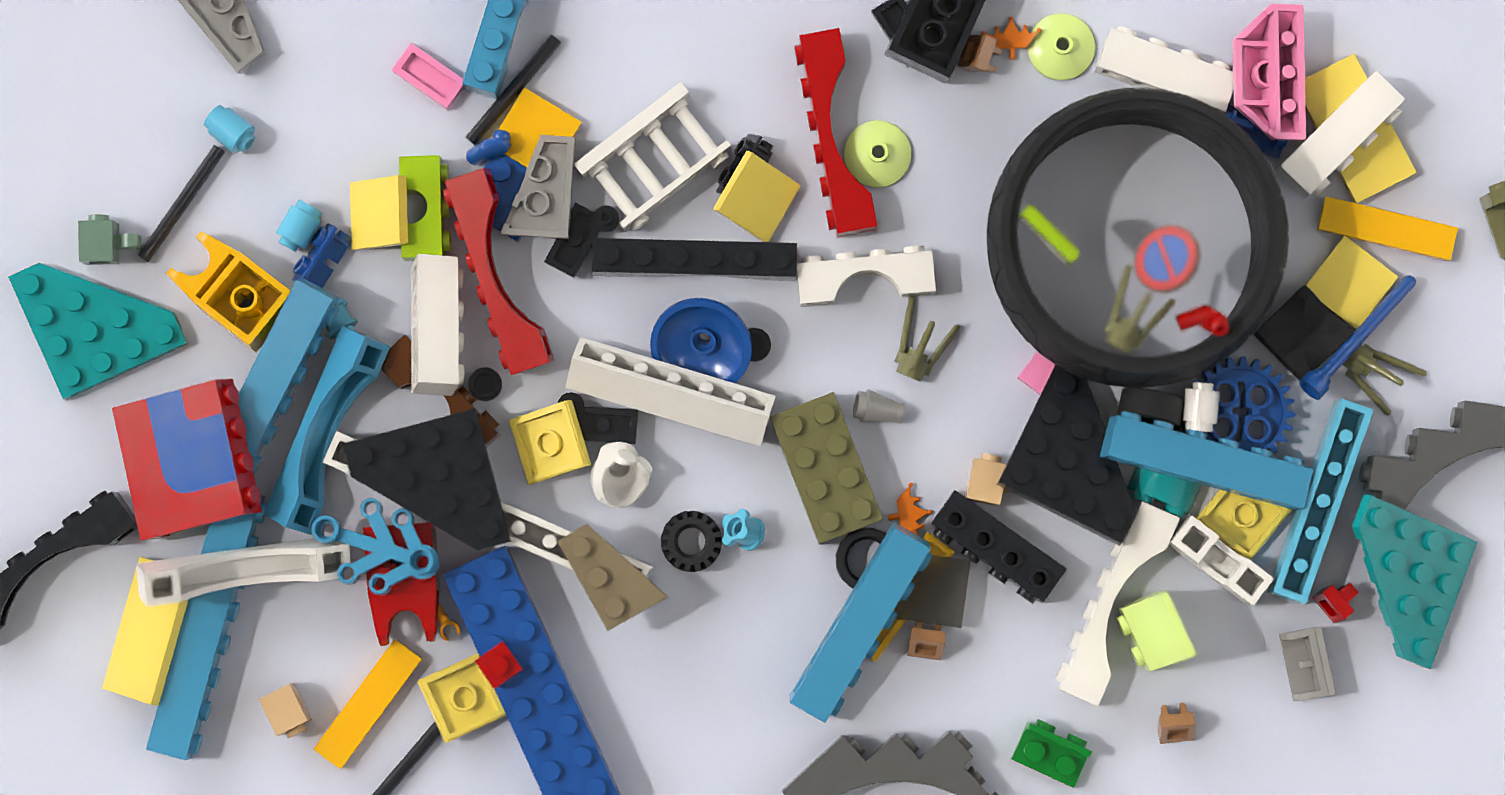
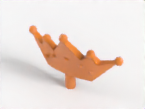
[981,16,1042,60]
[888,482,932,535]

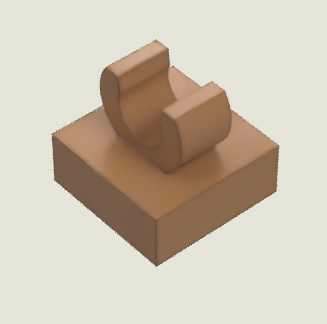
[958,35,1002,72]
[907,619,946,660]
[1158,703,1196,744]

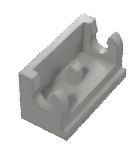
[1279,627,1336,701]

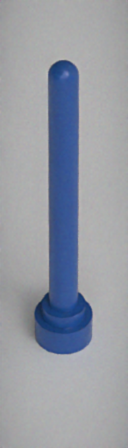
[1299,275,1416,400]

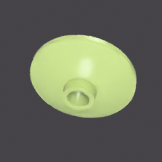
[1028,13,1095,81]
[844,120,911,188]

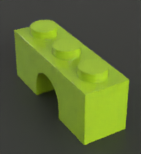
[399,155,451,261]

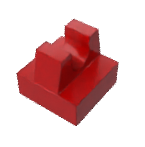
[1312,582,1359,624]

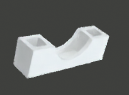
[796,246,936,307]

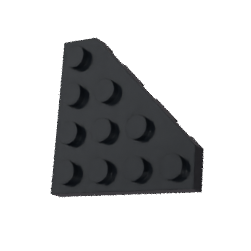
[997,365,1136,546]
[342,408,511,550]

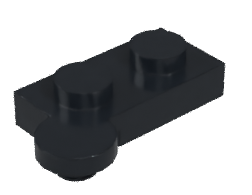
[544,203,620,279]
[558,392,639,445]

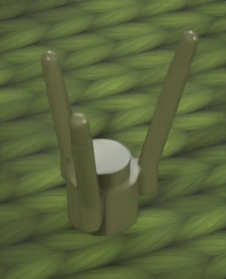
[1104,264,1175,354]
[894,296,960,382]
[1343,344,1427,415]

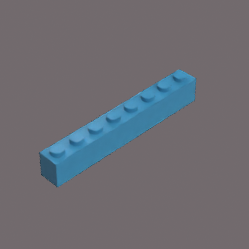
[146,495,267,760]

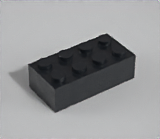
[884,0,986,83]

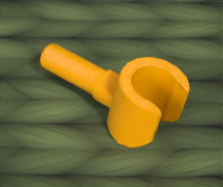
[438,603,460,641]

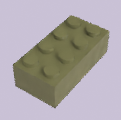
[770,392,883,545]

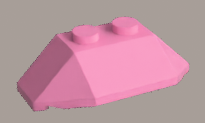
[1233,4,1306,141]

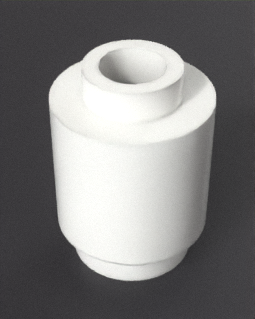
[1182,382,1220,432]

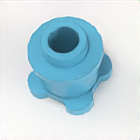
[325,298,358,339]
[722,508,765,551]

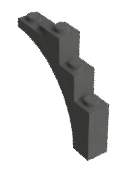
[1359,400,1505,551]
[782,730,998,795]

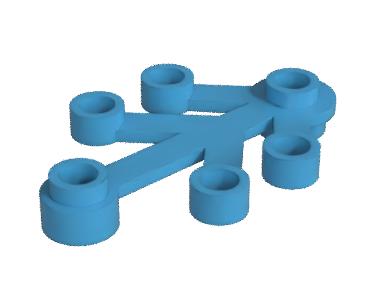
[312,498,440,595]

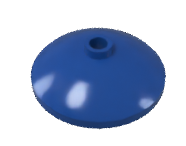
[650,298,752,383]

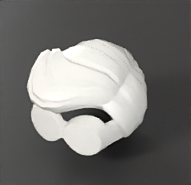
[590,442,652,509]

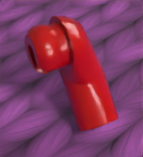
[1175,305,1229,336]

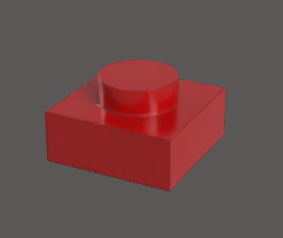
[475,641,523,689]

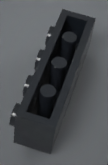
[930,490,1067,604]

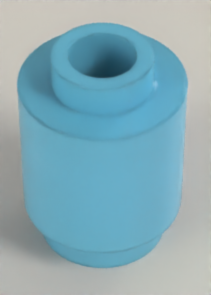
[204,105,256,153]
[276,200,322,252]

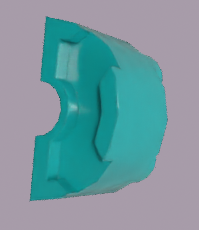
[1127,467,1202,519]

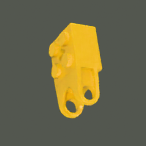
[166,231,290,353]

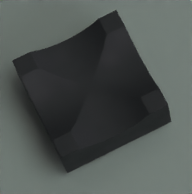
[1253,285,1353,381]

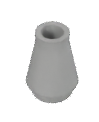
[853,389,905,423]

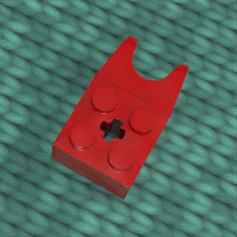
[363,522,440,646]

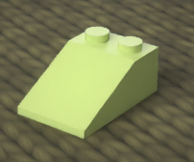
[1116,591,1197,671]

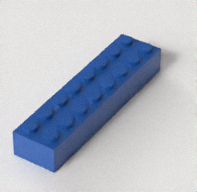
[442,546,621,795]

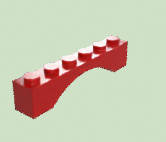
[794,28,878,238]
[443,168,555,375]

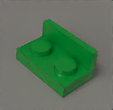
[1011,719,1092,788]

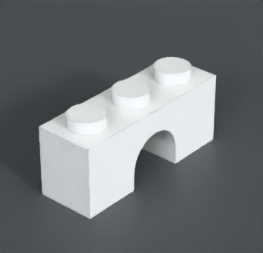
[1169,515,1274,606]

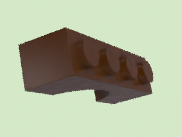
[381,335,500,448]

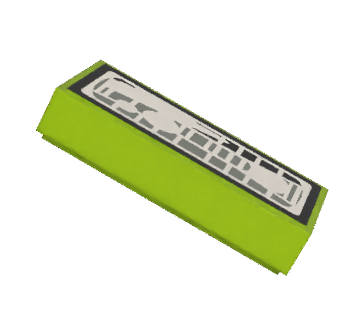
[1018,205,1080,267]

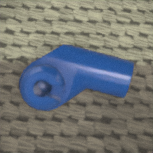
[466,130,511,165]

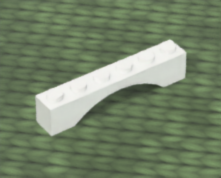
[1055,501,1180,706]
[136,536,352,607]

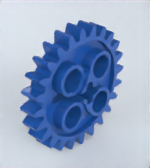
[1184,356,1296,454]

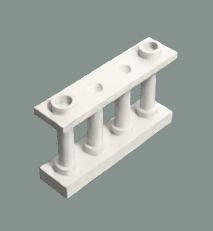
[574,82,731,232]

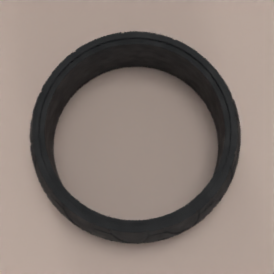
[986,87,1289,388]

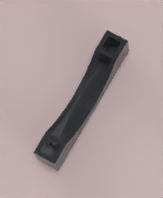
[592,238,797,281]
[0,490,138,629]

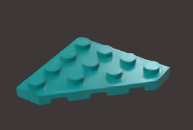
[8,263,189,400]
[1352,494,1478,669]

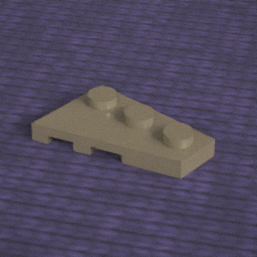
[557,524,668,631]

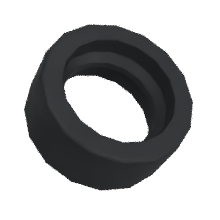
[1117,387,1184,431]
[835,528,886,588]

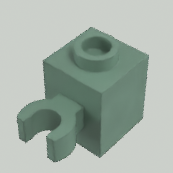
[78,214,142,265]

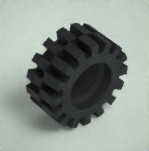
[661,511,722,572]

